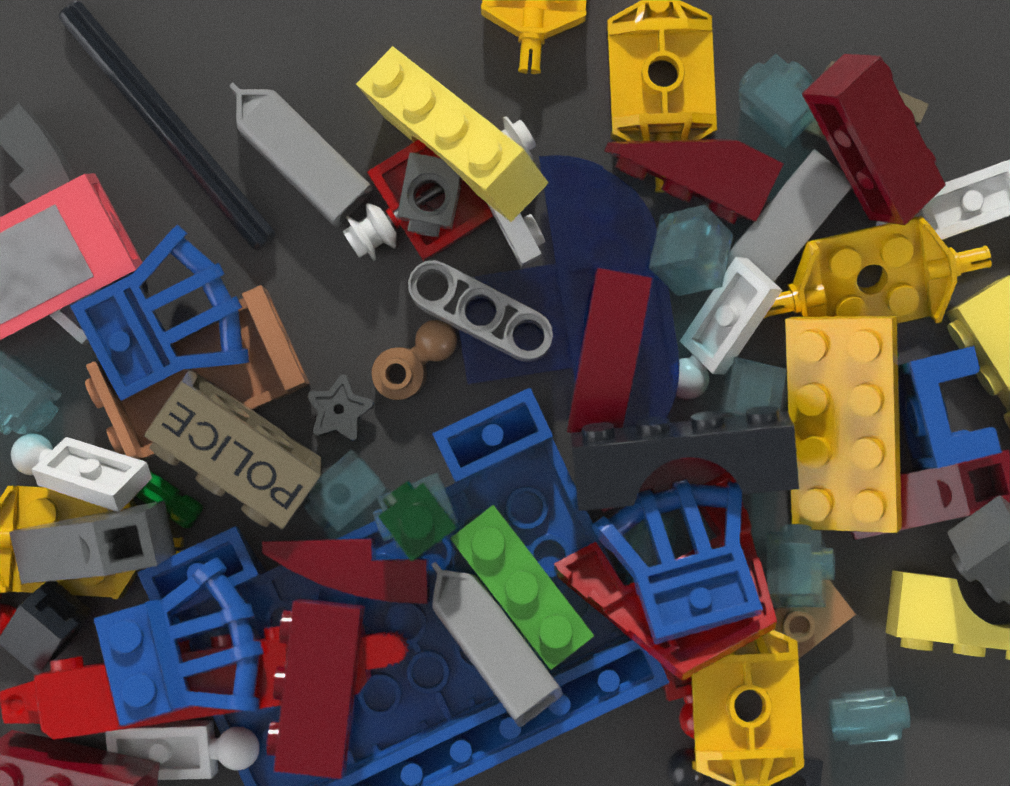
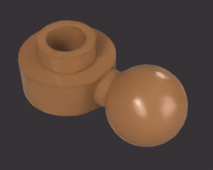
[372,320,457,400]

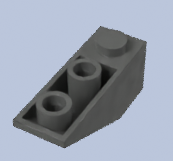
[9,501,176,584]

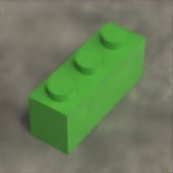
[450,505,594,670]

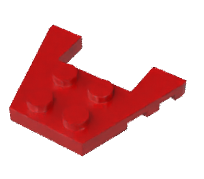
[554,472,777,681]

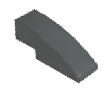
[0,103,76,203]

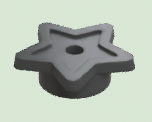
[306,374,374,441]

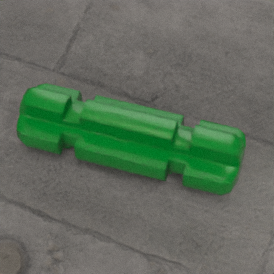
[135,471,203,528]

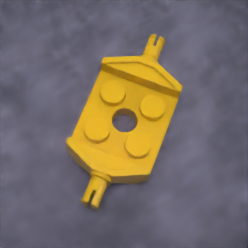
[691,630,804,786]

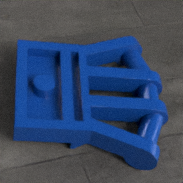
[70,225,249,401]
[592,479,763,644]
[94,557,264,726]

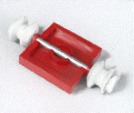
[342,116,537,262]

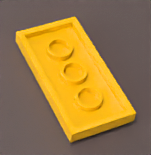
[785,316,902,533]

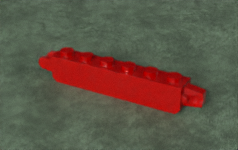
[0,624,409,740]

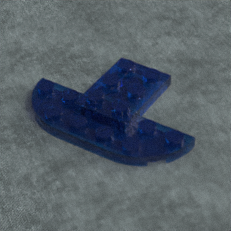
[459,155,680,428]

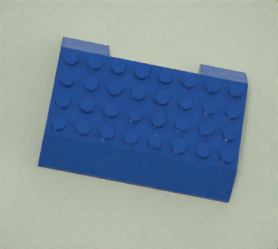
[137,388,670,786]

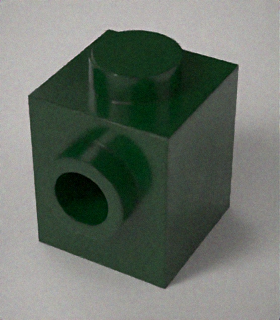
[378,480,458,562]

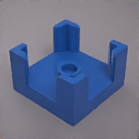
[898,346,1002,469]

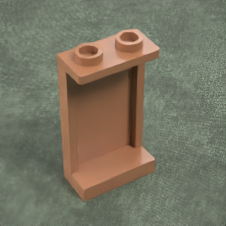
[85,285,310,461]

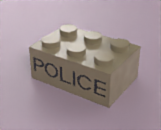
[144,369,321,529]

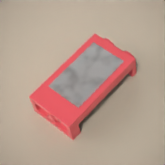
[0,173,143,340]

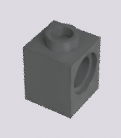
[397,152,462,237]

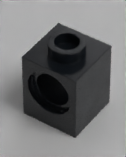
[0,581,92,675]

